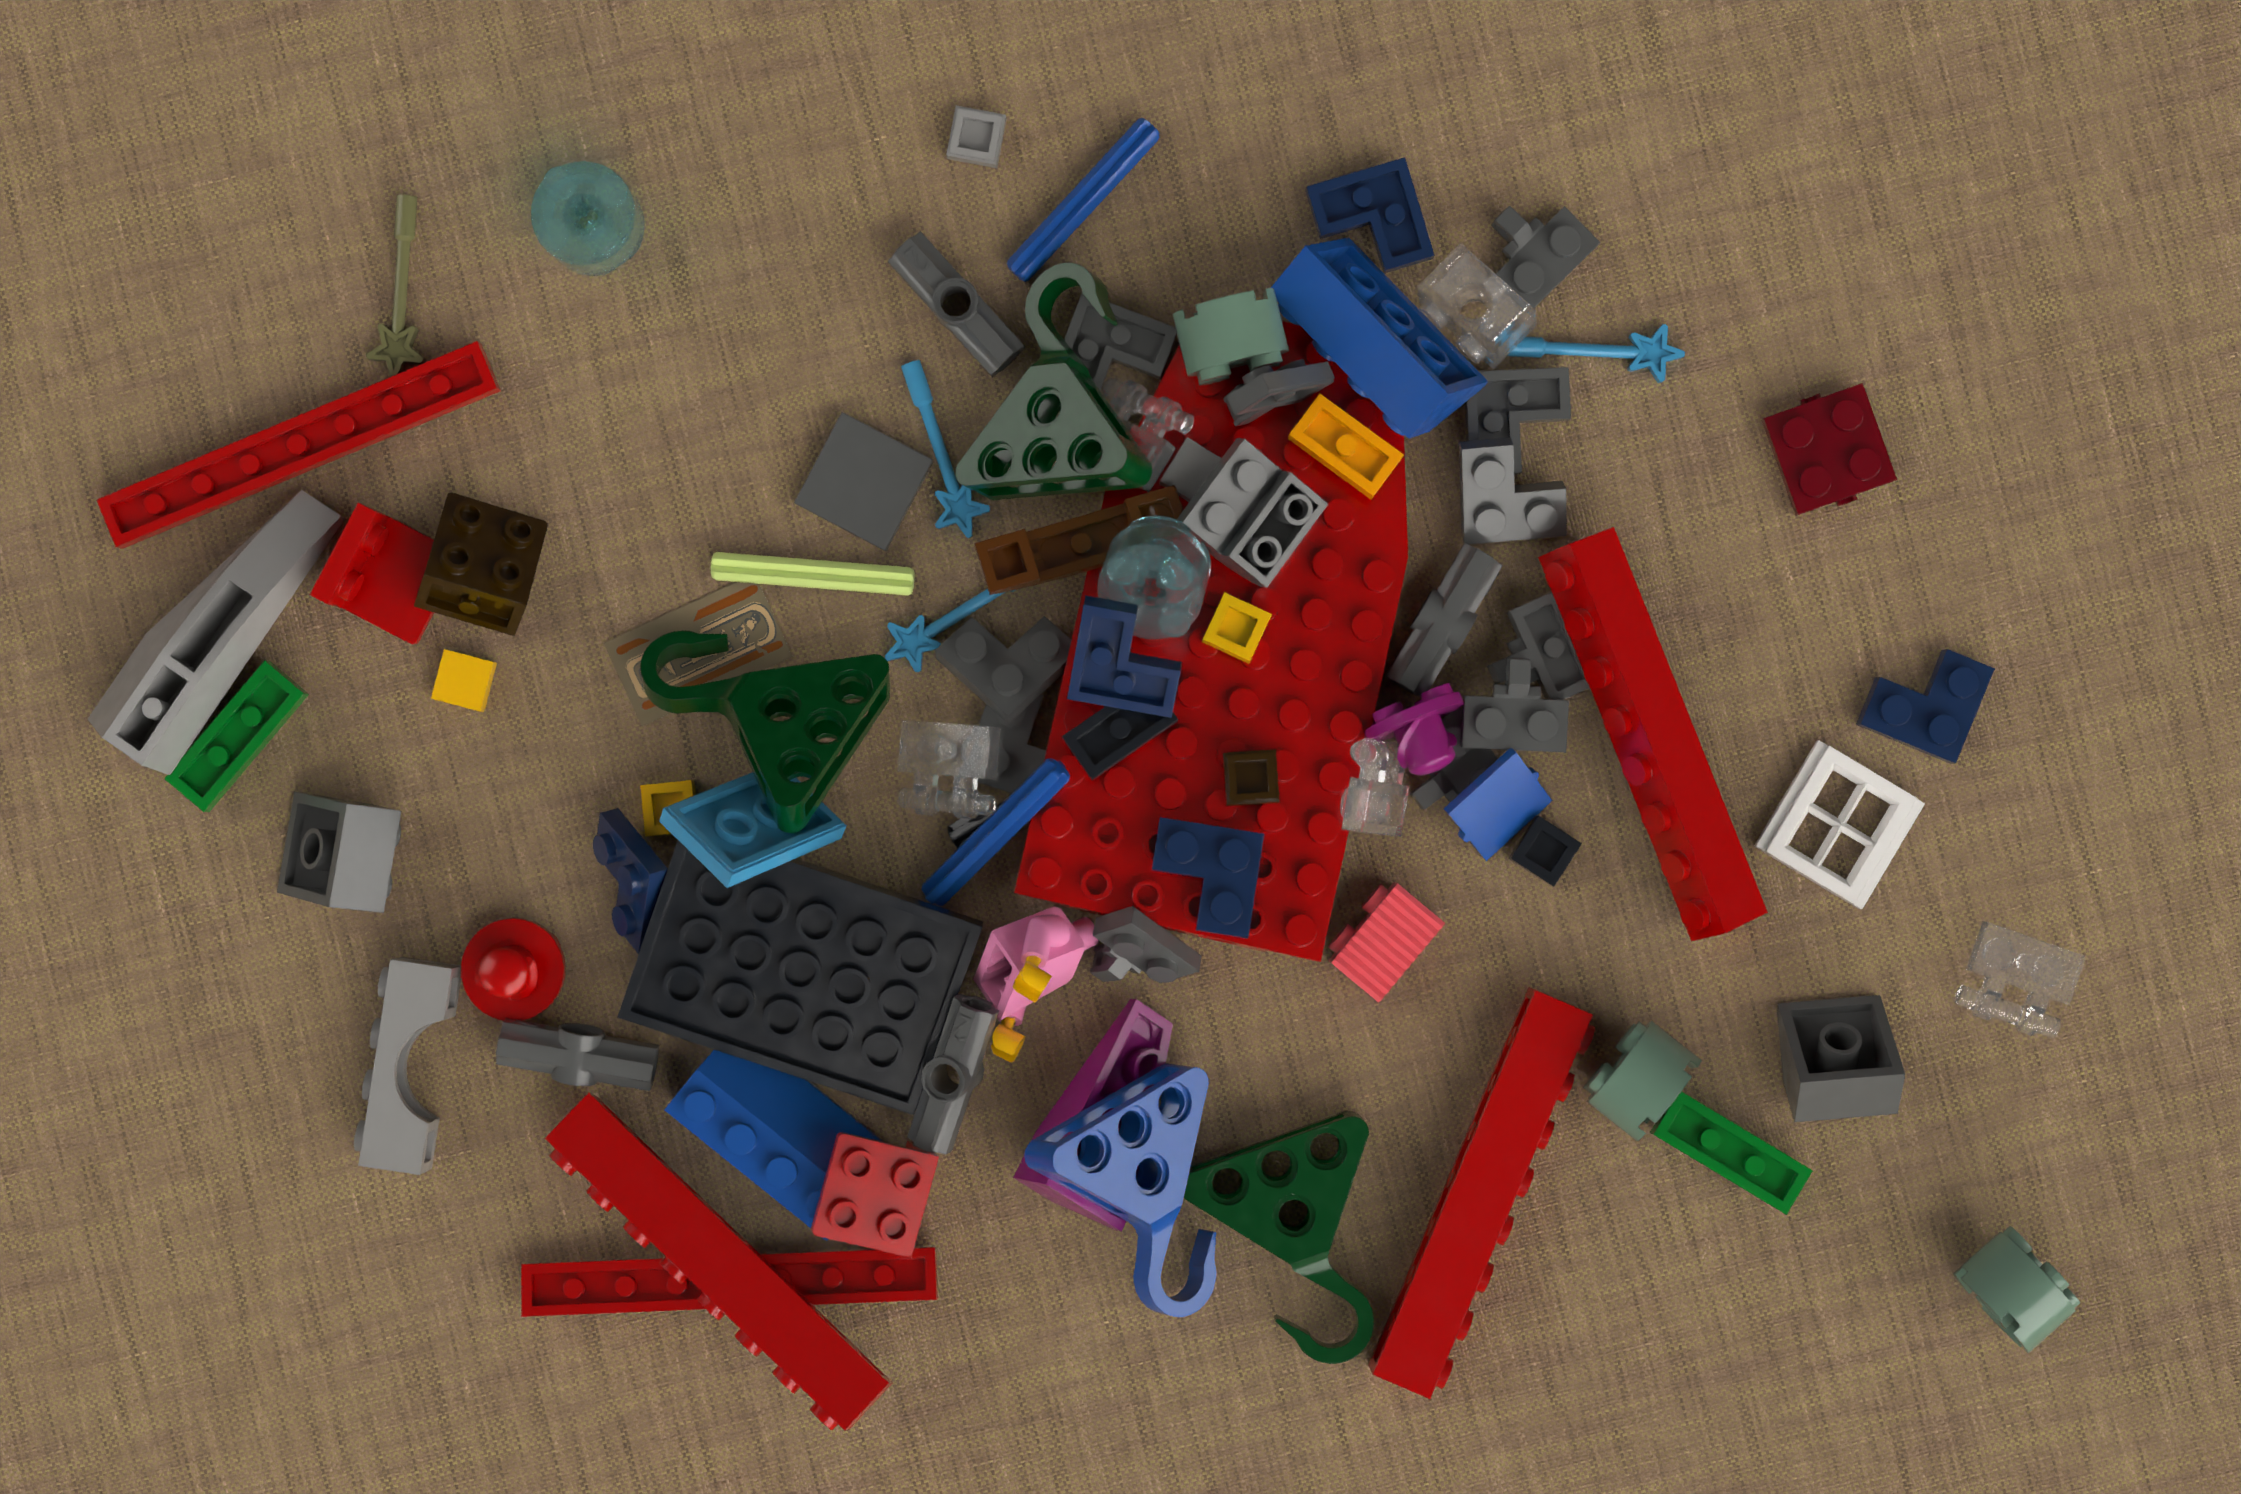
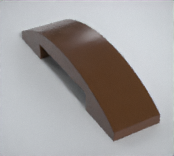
[974,485,1190,595]

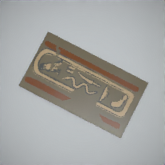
[604,582,793,726]

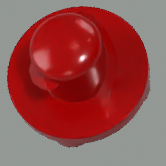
[461,918,566,1021]

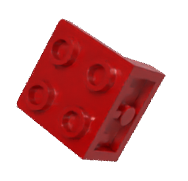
[309,502,434,645]
[811,1132,939,1258]

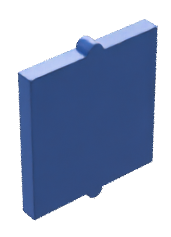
[1444,748,1553,861]

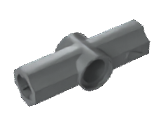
[888,231,1025,378]
[1385,543,1503,699]
[907,993,999,1155]
[496,1018,659,1091]

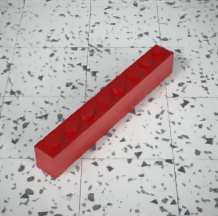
[1538,527,1768,942]
[1368,987,1595,1399]
[544,1093,893,1431]

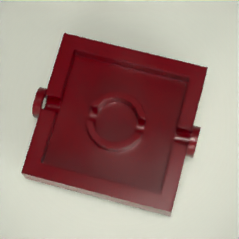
[1761,383,1897,516]

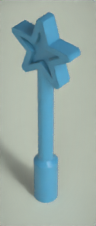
[1499,324,1685,383]
[901,360,991,538]
[885,588,1016,673]

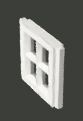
[1754,740,1925,909]

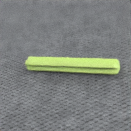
[710,552,915,595]

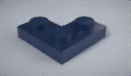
[1305,157,1435,274]
[1067,595,1182,718]
[1856,649,1995,764]
[593,808,668,954]
[1152,817,1264,939]

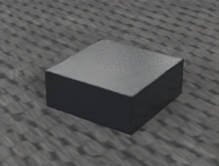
[1508,815,1582,887]

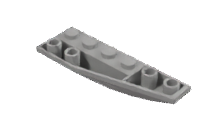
[87,490,345,775]

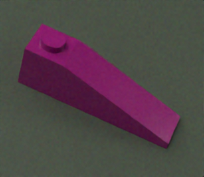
[1013,998,1173,1232]

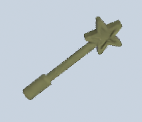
[366,194,426,377]

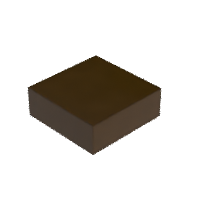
[1223,749,1280,807]

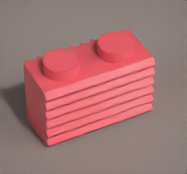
[1328,882,1445,1003]

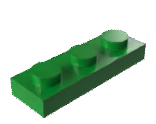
[164,660,309,812]
[1650,1091,1813,1215]

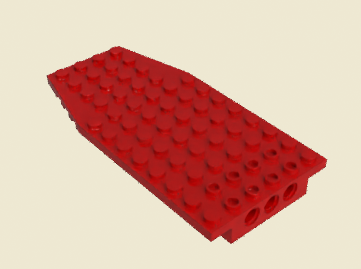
[1014,311,1408,962]

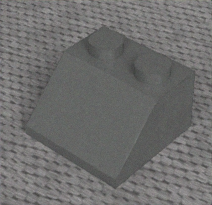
[277,791,402,913]
[1777,995,1905,1122]

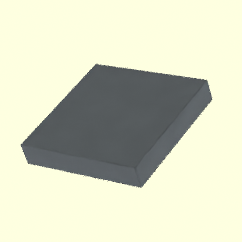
[794,412,934,552]

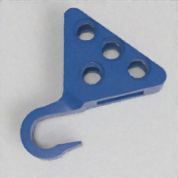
[1025,1063,1217,1317]

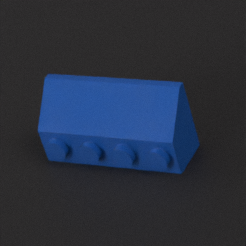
[1271,237,1488,439]
[664,1050,884,1241]

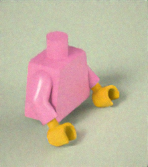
[973,906,1099,1063]

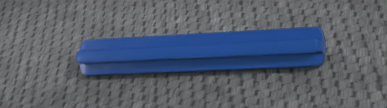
[1007,118,1160,282]
[921,758,1070,906]

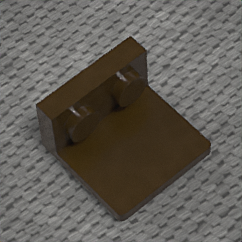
[414,492,548,636]

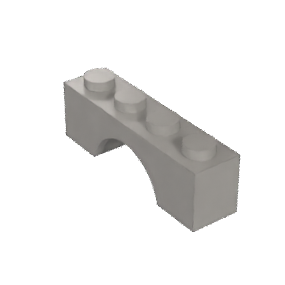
[354,957,461,1175]

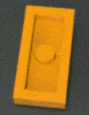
[1288,394,1404,500]

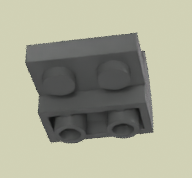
[1175,438,1328,588]

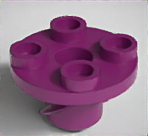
[1364,683,1464,775]

